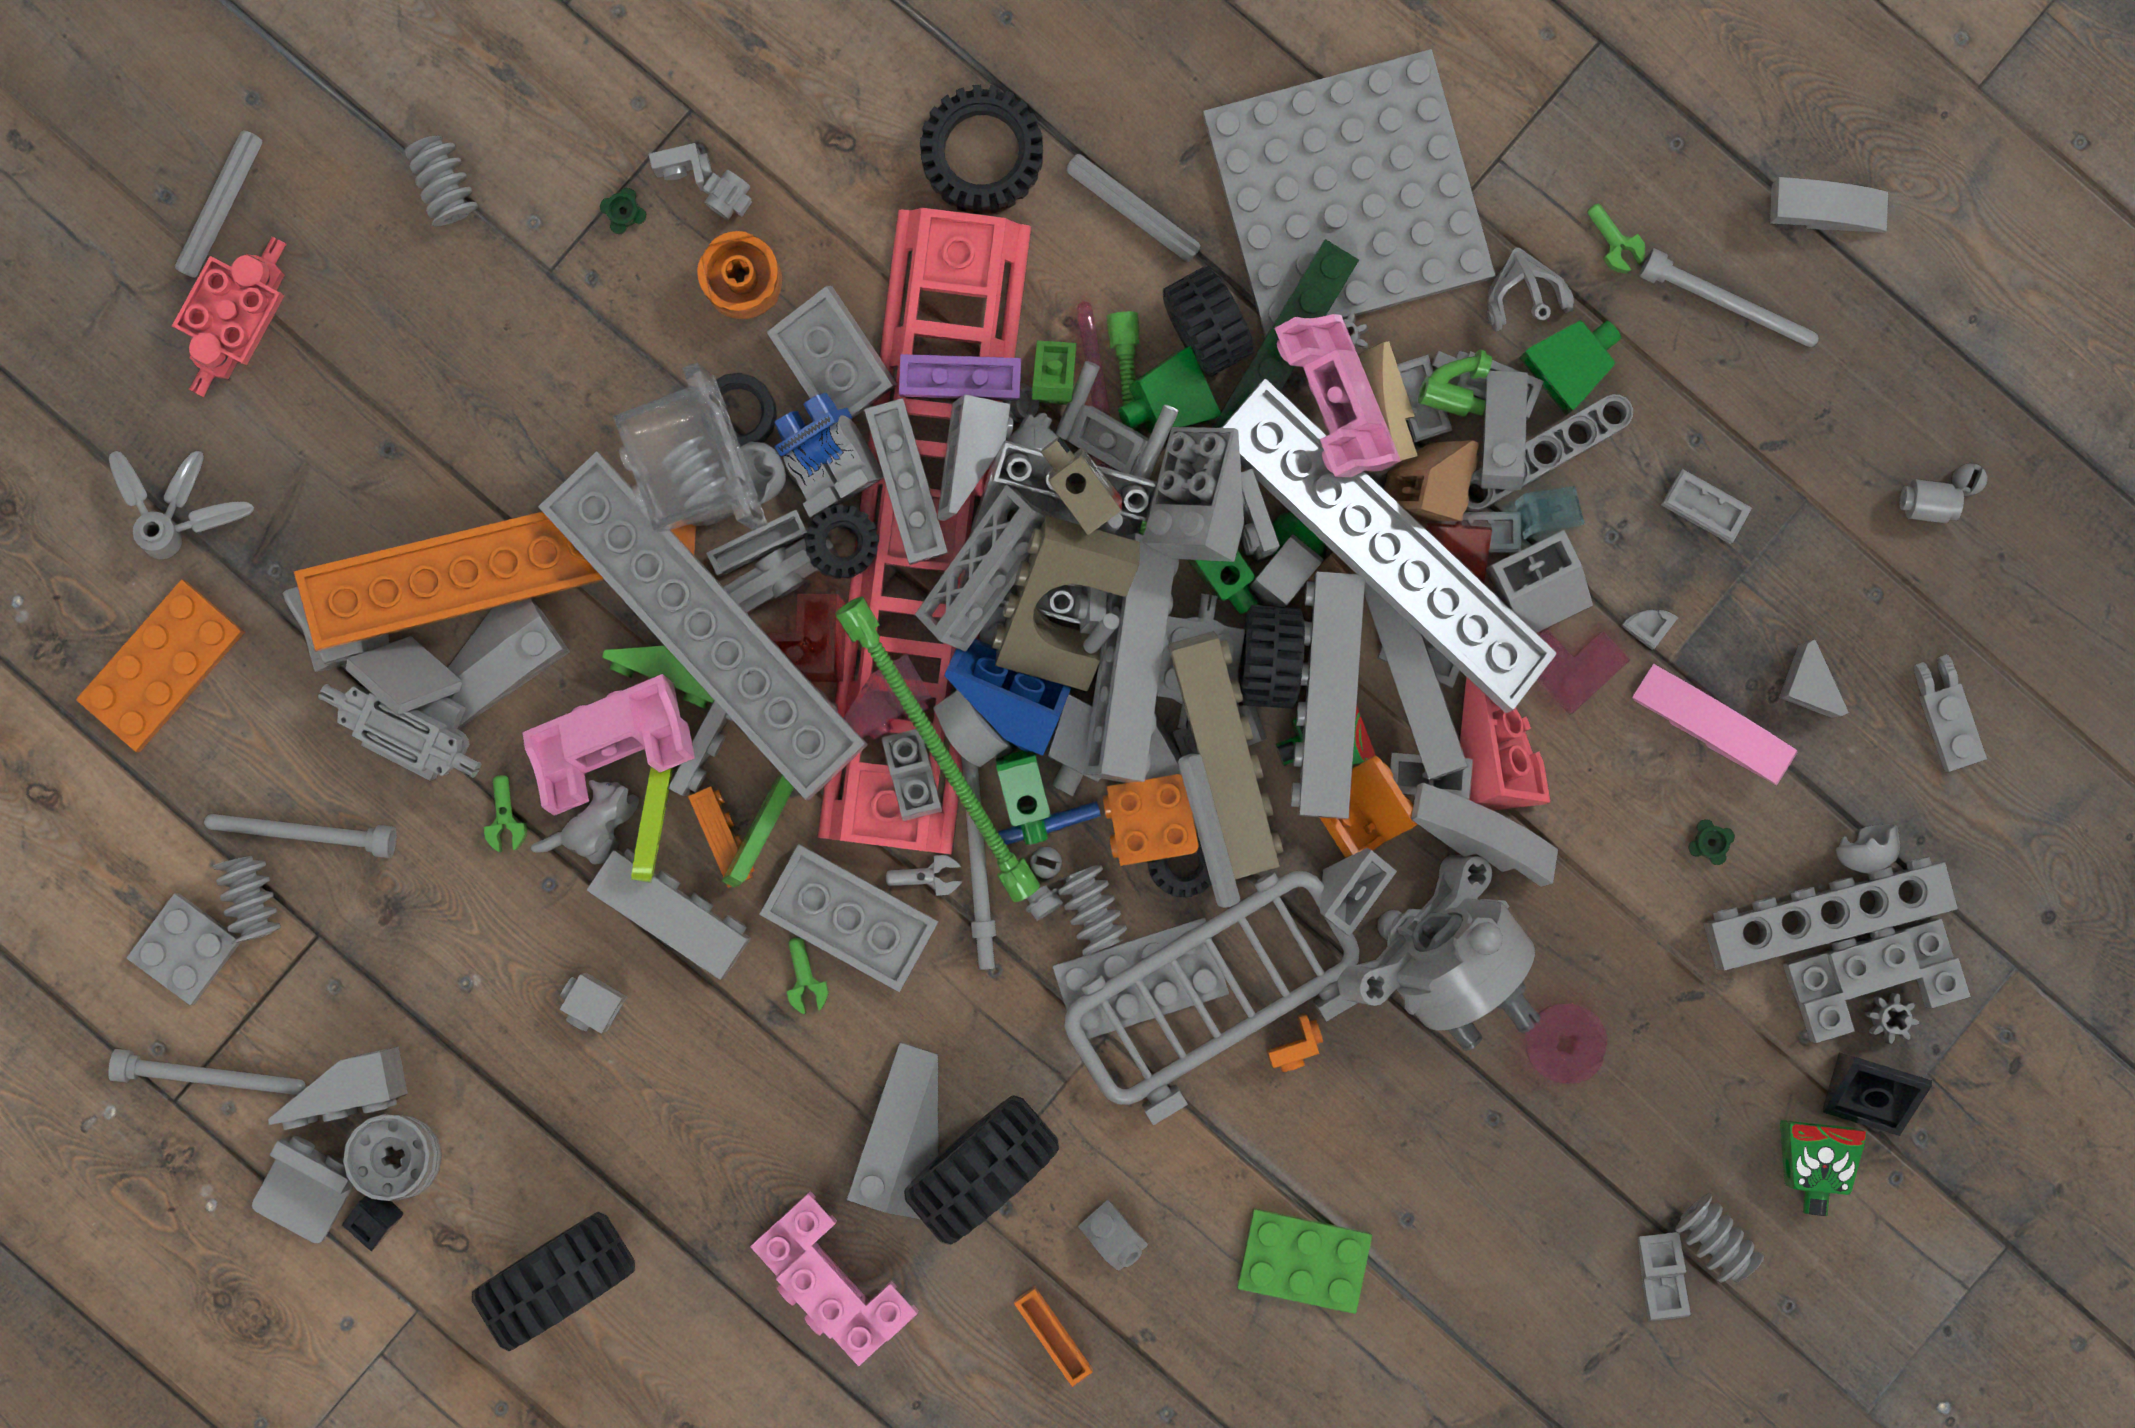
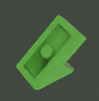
[1032,340,1076,404]

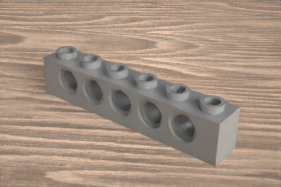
[1703,856,1958,971]

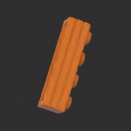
[688,786,755,888]
[1014,1286,1093,1387]

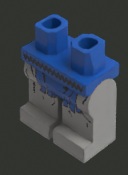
[775,393,884,518]

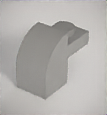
[933,690,1015,767]

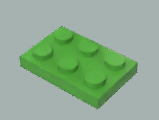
[1237,1208,1372,1314]

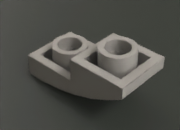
[882,729,942,821]

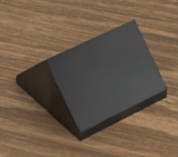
[1823,1053,1932,1136]

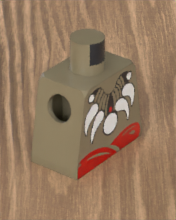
[1040,437,1122,535]

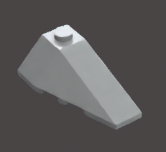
[446,598,570,730]
[847,1042,939,1219]

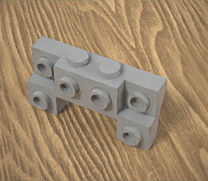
[1783,918,1971,1043]

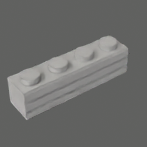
[706,510,807,577]

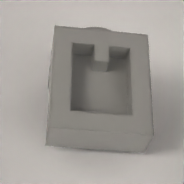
[649,143,712,191]

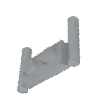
[1055,361,1179,479]
[1075,513,1123,653]

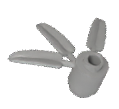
[109,451,254,559]

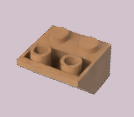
[1384,440,1479,521]

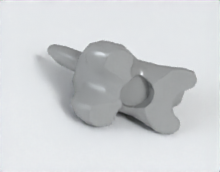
[530,780,639,865]

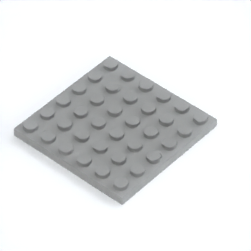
[1203,49,1496,337]

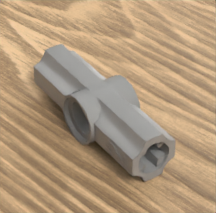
[723,536,841,614]

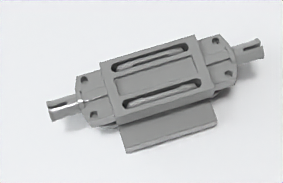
[318,684,481,781]

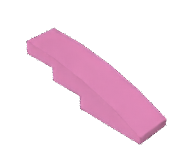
[1632,664,1798,786]

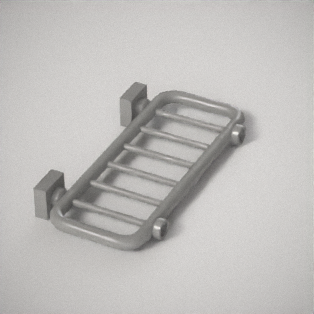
[1064,871,1359,1125]

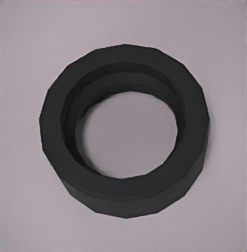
[699,373,777,451]

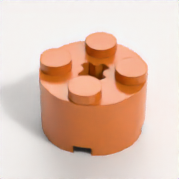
[697,231,782,319]

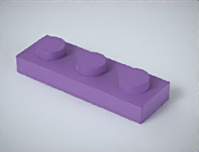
[899,354,1021,400]

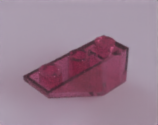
[844,654,932,740]

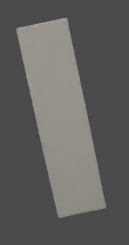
[1411,783,1558,887]

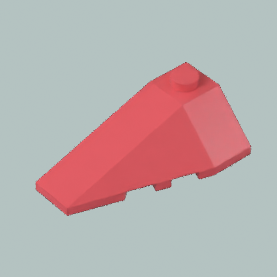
[1460,677,1551,811]

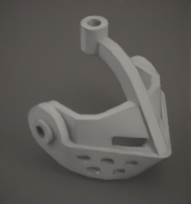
[1487,248,1574,332]

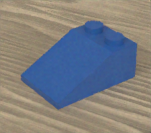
[944,638,1071,756]

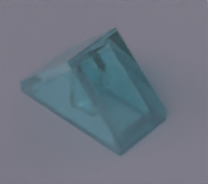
[1515,486,1585,539]

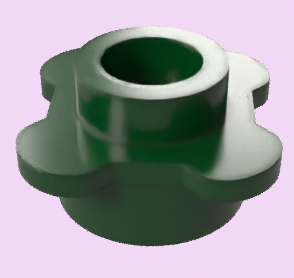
[600,188,647,234]
[1688,819,1735,865]

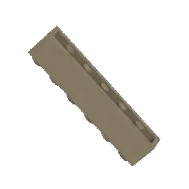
[1168,631,1283,879]

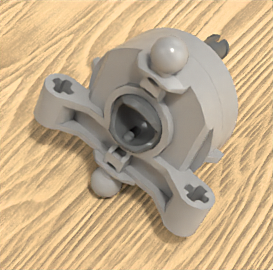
[1338,854,1541,1051]

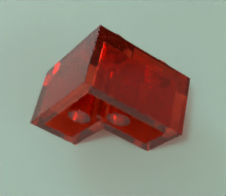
[766,594,846,682]

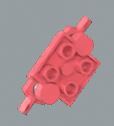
[172,236,287,397]

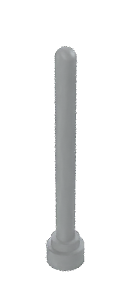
[1639,248,1819,347]
[204,814,397,858]
[109,1049,306,1095]

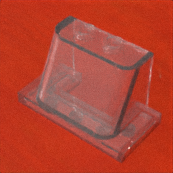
[613,362,768,533]

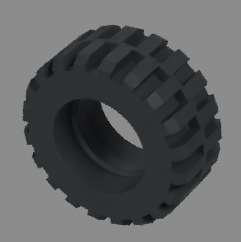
[904,1095,1059,1245]
[472,1211,635,1351]

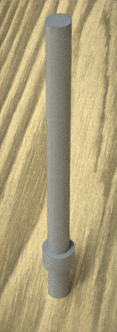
[961,756,996,970]

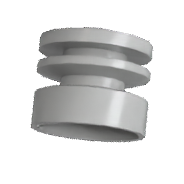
[343,1114,442,1201]

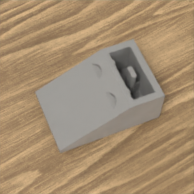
[1142,427,1244,562]
[268,1046,408,1130]

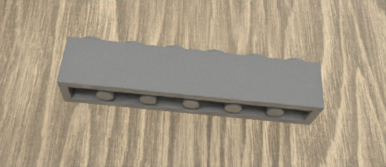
[1083,533,1179,783]
[1291,572,1365,819]

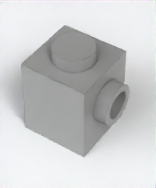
[560,973,627,1034]

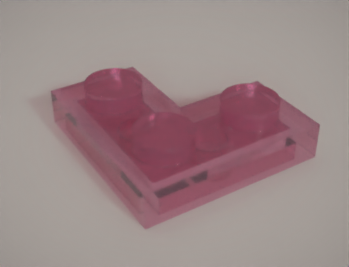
[1537,629,1630,715]

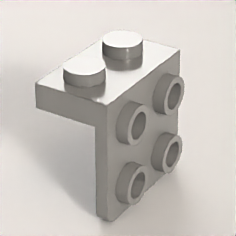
[252,1136,353,1243]

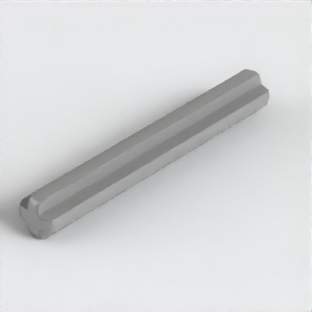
[175,130,262,278]
[1066,154,1200,262]
[1178,753,1240,908]

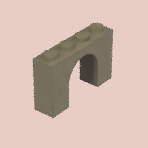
[991,515,1140,691]

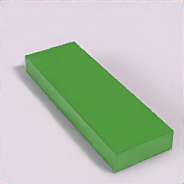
[722,774,794,888]

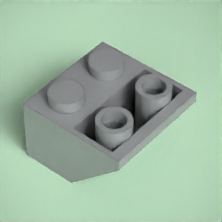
[1485,530,1593,633]

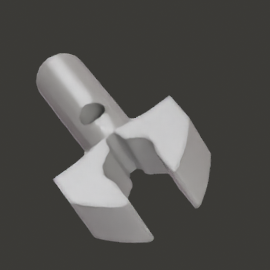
[885,855,962,896]

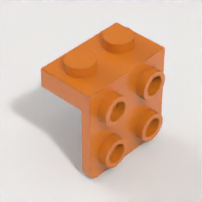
[1319,756,1418,858]
[1103,774,1199,866]

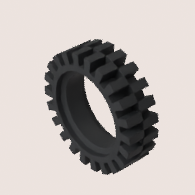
[920,85,1043,214]

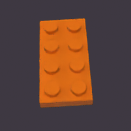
[76,579,245,752]

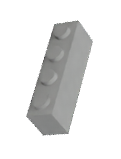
[587,848,751,980]

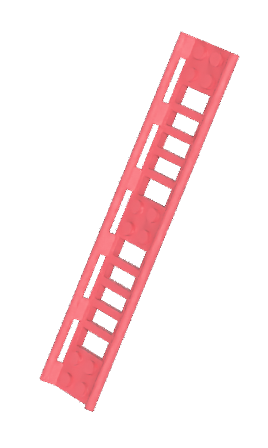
[817,208,1031,854]

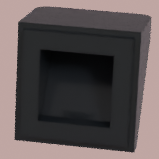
[342,1196,404,1251]

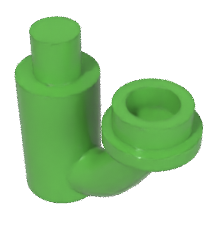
[1418,349,1492,417]

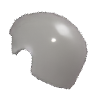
[728,441,786,508]
[1836,824,1900,873]

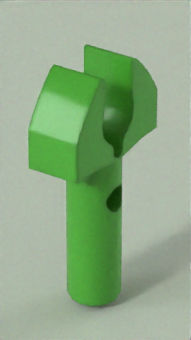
[1587,204,1645,274]
[484,775,528,852]
[786,937,829,1014]

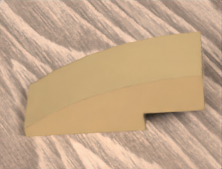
[1358,341,1418,473]

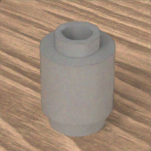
[1900,479,1964,523]

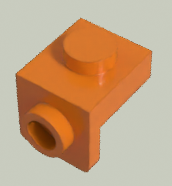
[1266,1013,1323,1072]

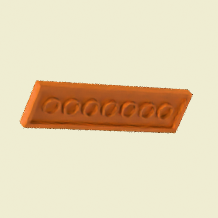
[294,512,605,652]

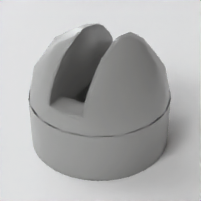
[1952,463,1987,496]
[1030,847,1062,879]

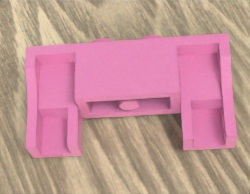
[1274,314,1401,477]
[522,674,695,816]
[750,1191,919,1367]

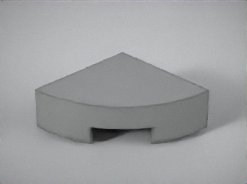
[1620,610,1678,650]

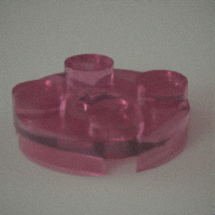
[1525,1003,1607,1084]

